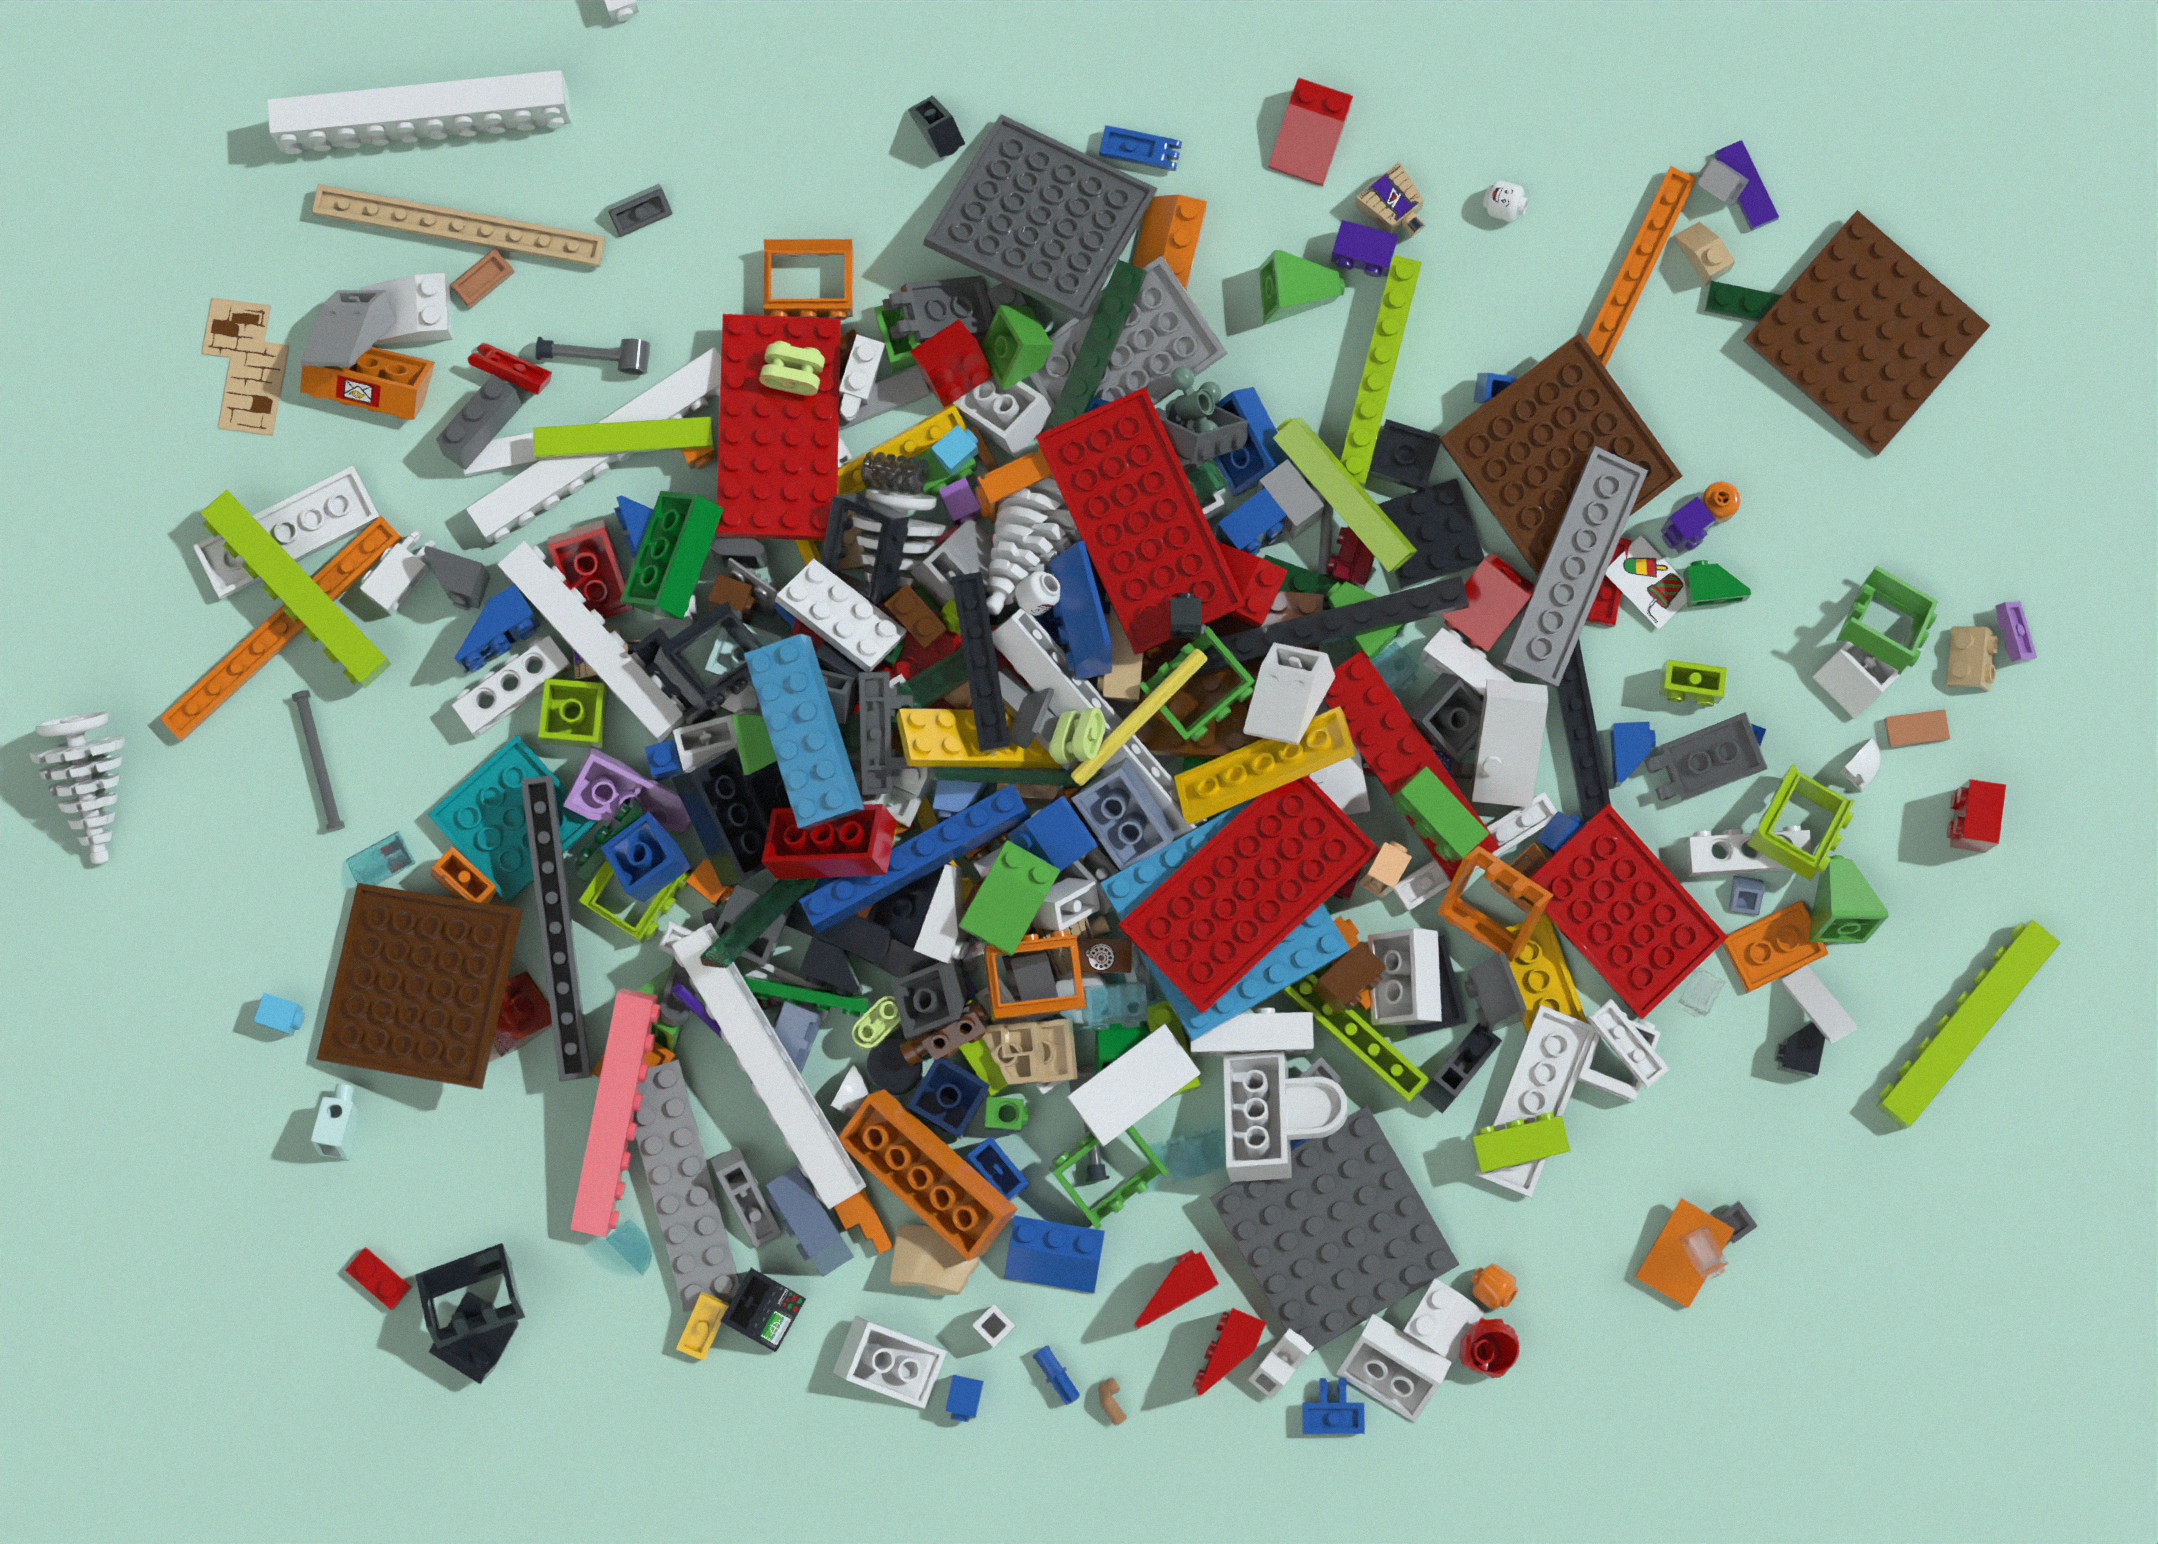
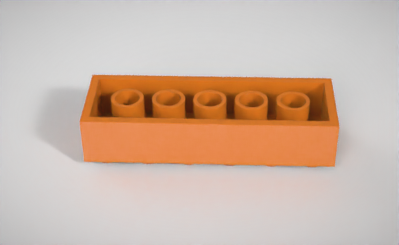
[838,1089,1018,1261]

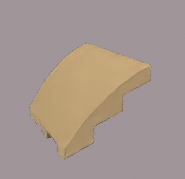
[982,1018,1078,1085]
[890,1225,980,1296]

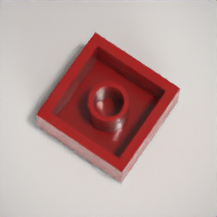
[910,319,993,408]
[1947,779,2006,853]

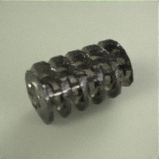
[861,451,929,495]

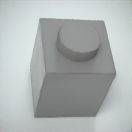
[1697,159,1749,205]

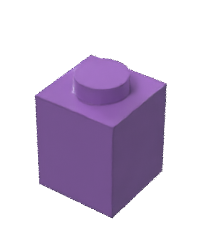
[939,477,981,526]

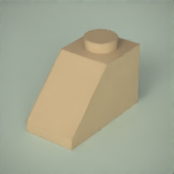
[1674,222,1735,286]

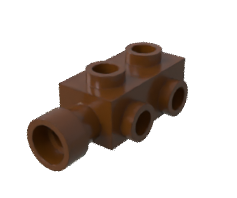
[900,1001,989,1066]

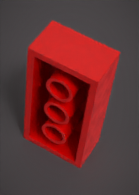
[761,804,897,879]

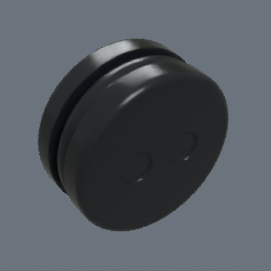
[866,1037,923,1095]

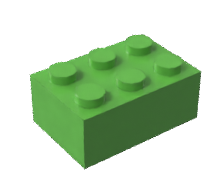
[1391,766,1489,862]

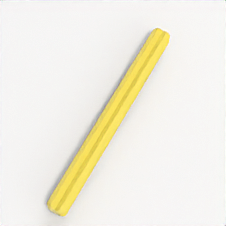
[1071,649,1207,786]

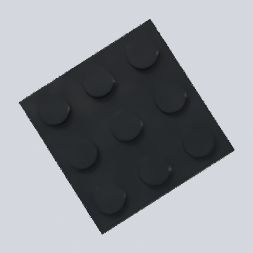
[1377,479,1485,590]

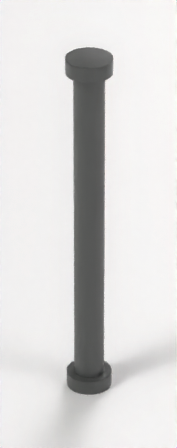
[292,690,345,832]

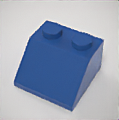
[1007,796,1098,872]
[601,812,691,903]

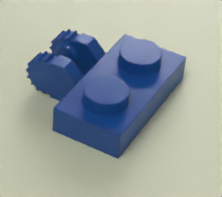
[1302,1378,1365,1434]

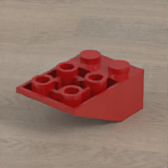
[1192,1308,1267,1397]

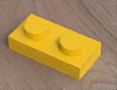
[676,1291,729,1361]

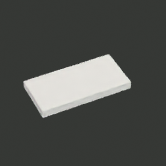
[1066,1024,1201,1146]

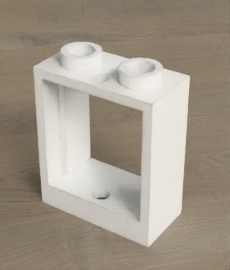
[1577,1012,1661,1103]

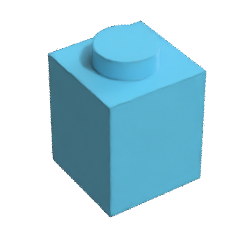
[931,425,978,476]
[254,993,305,1036]

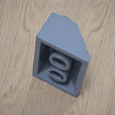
[1071,758,1176,871]

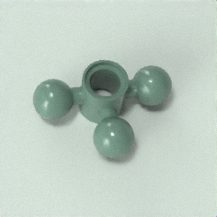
[1171,366,1221,434]

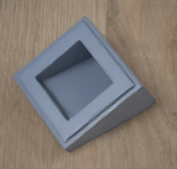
[1729,876,1765,916]

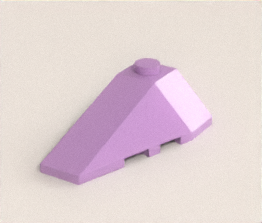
[563,746,691,832]

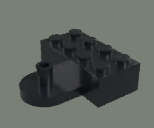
[671,748,784,887]

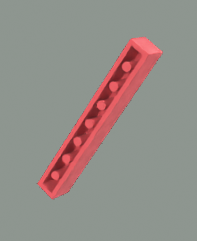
[570,988,661,1237]

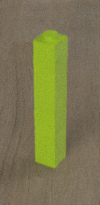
[1273,417,1417,572]

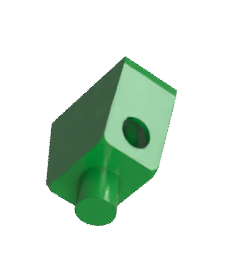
[1095,1007,1148,1075]

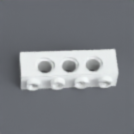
[452,635,573,739]
[1685,826,1812,877]

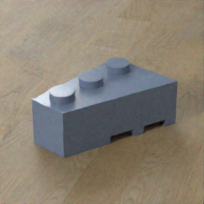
[750,1002,822,1084]
[766,1165,854,1277]

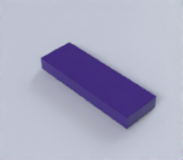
[1714,140,1779,231]

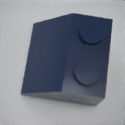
[907,1057,991,1141]

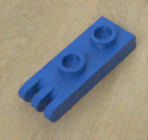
[1099,125,1182,171]

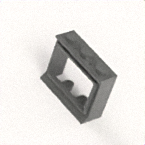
[1156,403,1249,464]

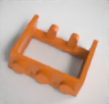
[763,239,854,320]
[975,447,1053,524]
[1437,846,1553,962]
[983,931,1086,1021]

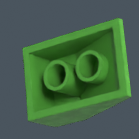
[958,840,1060,957]

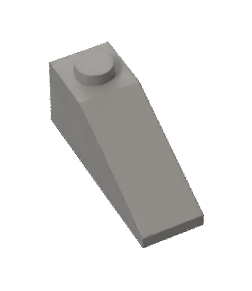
[711,1146,782,1248]

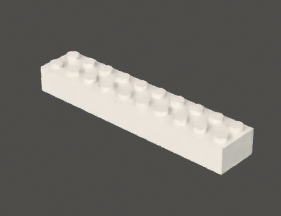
[267,70,571,154]

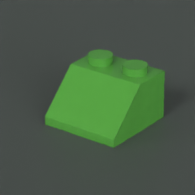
[980,305,1053,389]

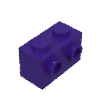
[1331,220,1398,277]
[1660,496,1716,554]

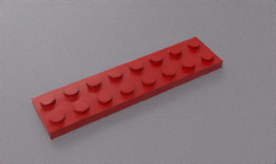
[1323,650,1500,882]

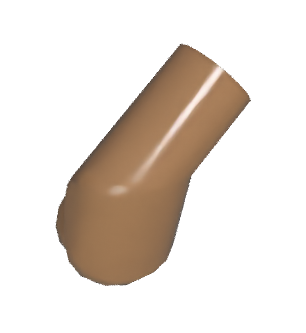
[1098,1378,1127,1426]

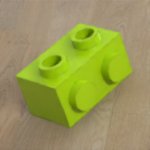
[1659,659,1727,707]

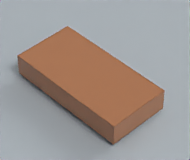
[450,248,515,309]
[1884,710,1950,748]

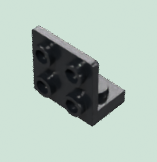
[429,1292,519,1384]

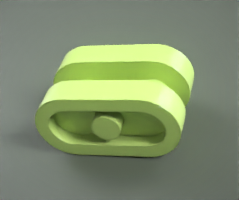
[759,341,825,395]
[1049,707,1105,764]
[852,996,902,1052]

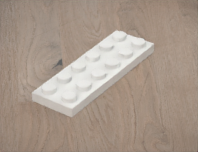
[193,466,379,600]
[1473,1005,1596,1197]

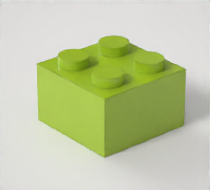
[538,678,608,749]

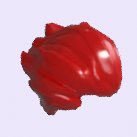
[1459,1317,1520,1378]

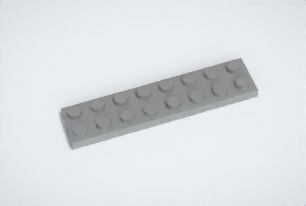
[1502,446,1648,688]
[633,1060,741,1312]

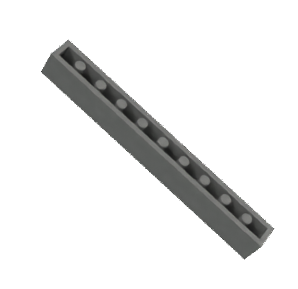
[521,775,592,1082]

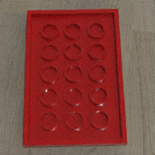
[1528,804,1728,1019]

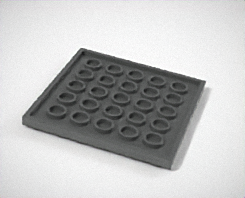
[923,114,1158,321]
[1209,1105,1460,1353]

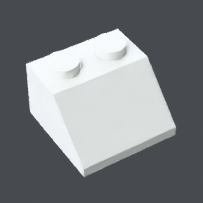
[1401,1278,1485,1364]

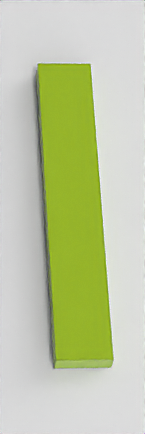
[533,416,714,459]

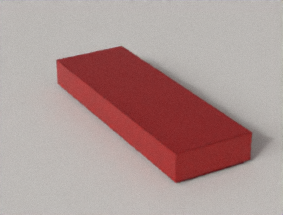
[1586,538,1632,627]

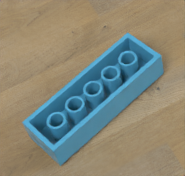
[744,634,864,829]

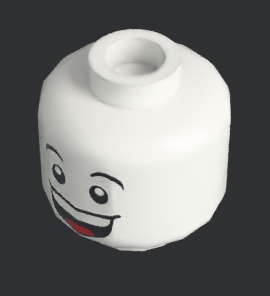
[1483,180,1529,222]
[1015,571,1060,616]

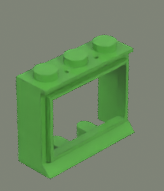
[1836,565,1938,675]
[1139,626,1256,742]
[1049,1125,1169,1230]

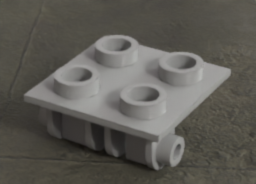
[726,558,782,617]

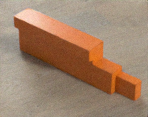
[832,1188,893,1255]

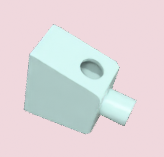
[311,1084,358,1160]

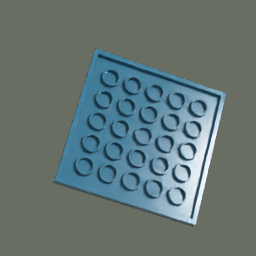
[1100,796,1351,1042]

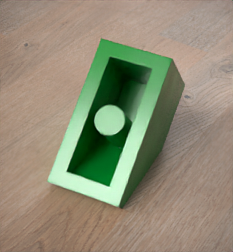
[1683,560,1751,607]

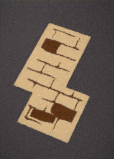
[201,297,289,436]

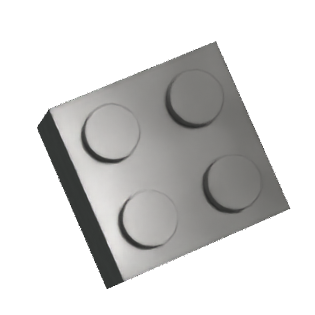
[1257,459,1325,540]

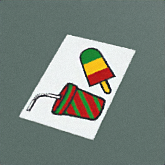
[1605,535,1687,629]

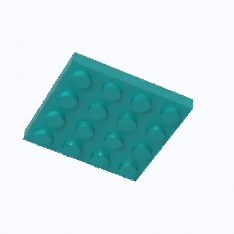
[427,735,598,903]

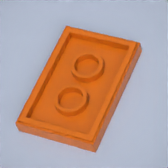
[1722,900,1829,993]
[1635,1198,1735,1308]

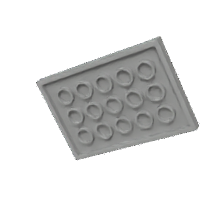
[1029,256,1228,411]

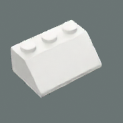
[1418,627,1514,703]
[1368,928,1442,1026]
[1336,1314,1452,1422]

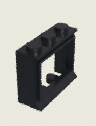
[820,492,910,605]
[654,601,764,714]
[633,628,716,726]
[415,1243,525,1349]

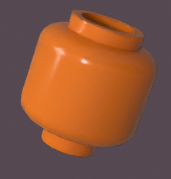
[1700,481,1741,523]
[1471,1264,1518,1310]

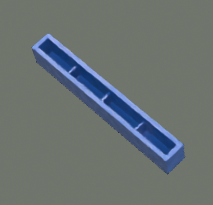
[799,783,1031,934]

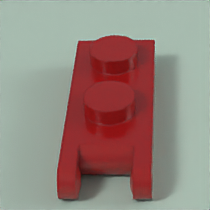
[467,343,552,395]

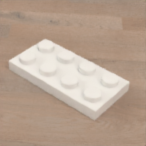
[775,559,907,672]

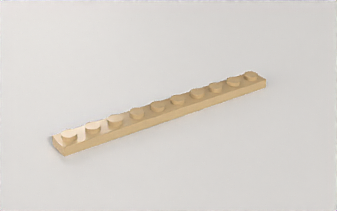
[312,184,606,268]

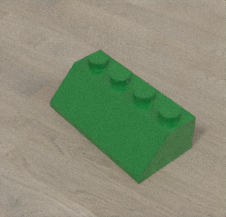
[620,491,724,620]

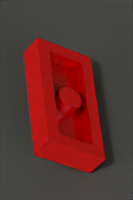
[345,1247,412,1311]

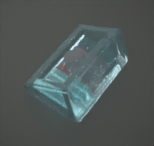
[346,831,415,885]

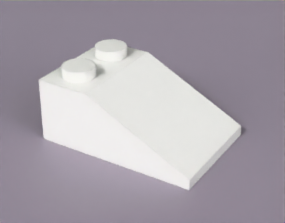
[361,273,453,345]
[950,373,1053,458]
[914,864,969,963]
[832,1315,947,1409]

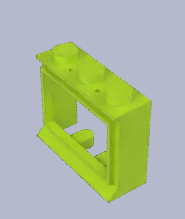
[1747,763,1855,881]
[579,859,692,944]

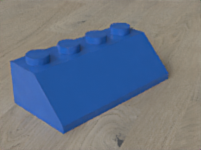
[1049,540,1112,680]

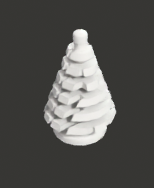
[986,478,1082,616]
[851,489,946,593]
[29,711,125,865]

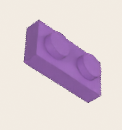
[1995,601,2037,662]

